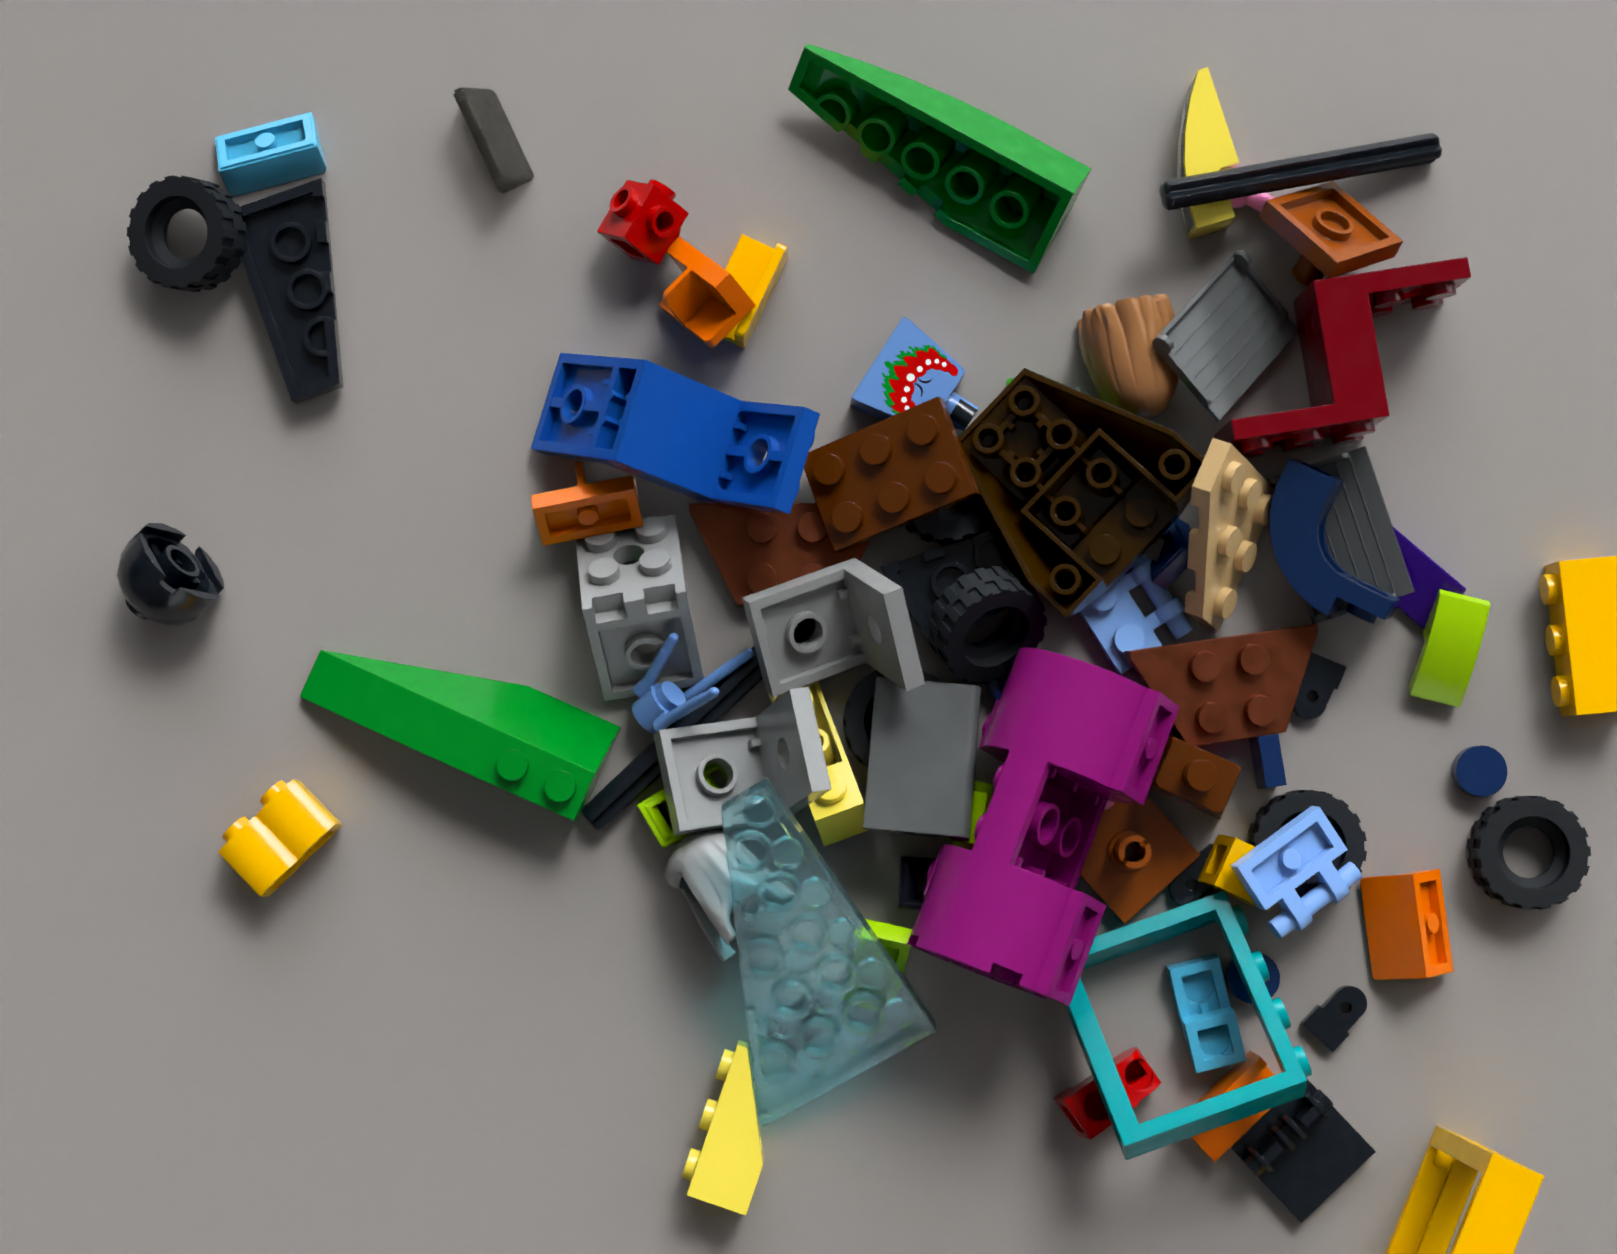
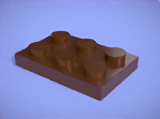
[804,396,980,552]

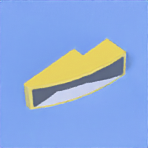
[1177,67,1239,240]

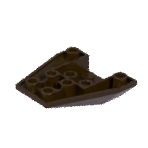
[958,368,1204,619]

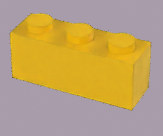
[1539,556,1617,717]

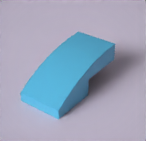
[1166,953,1246,1073]

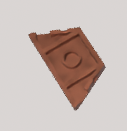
[689,503,870,606]
[1124,624,1318,746]

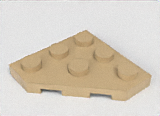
[1185,438,1275,631]

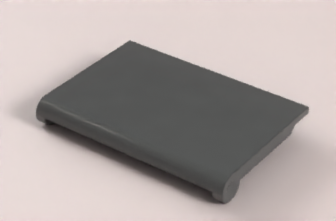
[1152,250,1299,422]
[1266,446,1415,624]
[863,677,981,841]

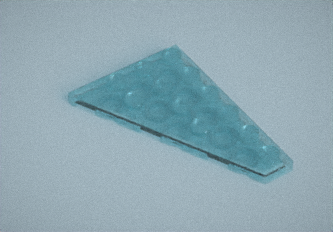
[721,777,936,1127]

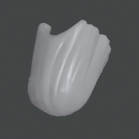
[665,829,798,964]

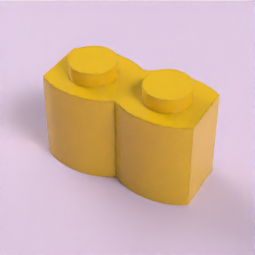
[218,779,343,897]

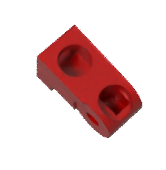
[1053,1047,1161,1140]

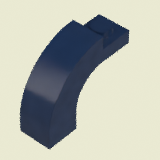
[1270,458,1401,624]

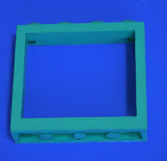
[1065,891,1312,1160]

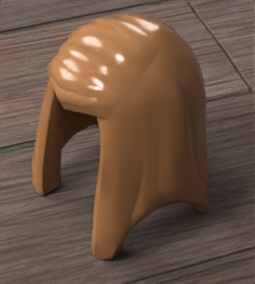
[1077,294,1178,420]

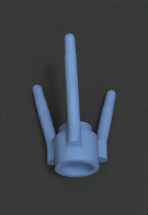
[632,633,754,734]

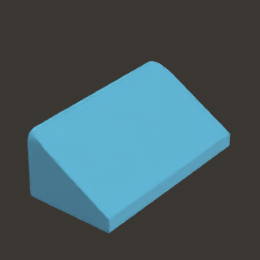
[215,112,327,196]

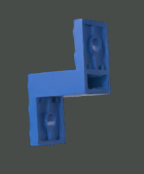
[531,353,820,514]

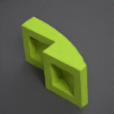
[1408,589,1490,708]

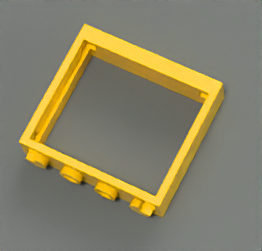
[1384,1125,1544,1254]

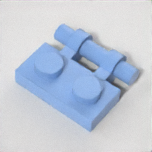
[1078,553,1193,675]
[1230,806,1362,939]

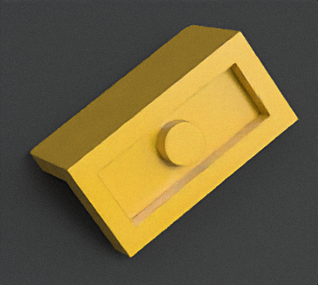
[723,234,788,349]

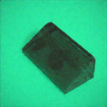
[453,87,534,194]

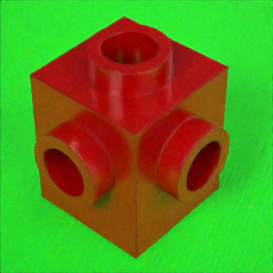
[597,179,689,265]

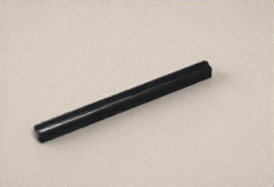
[1159,133,1442,210]
[582,618,815,831]

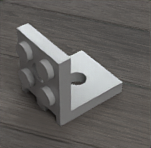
[576,514,704,702]
[742,558,925,697]
[653,687,832,836]

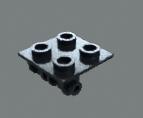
[1230,1078,1376,1223]

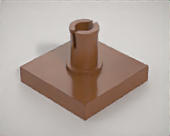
[1259,181,1403,286]
[1080,796,1200,924]

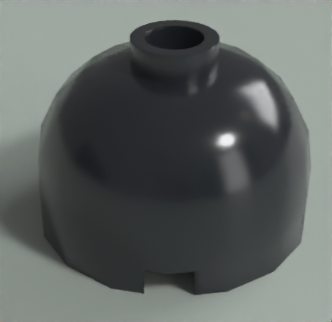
[117,523,224,625]

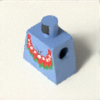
[850,316,979,432]

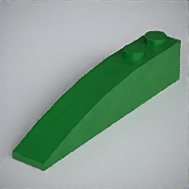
[788,44,1091,274]
[300,650,621,821]

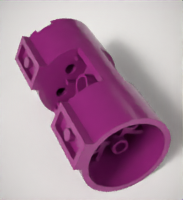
[907,647,1180,1006]

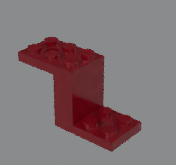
[1214,257,1471,459]

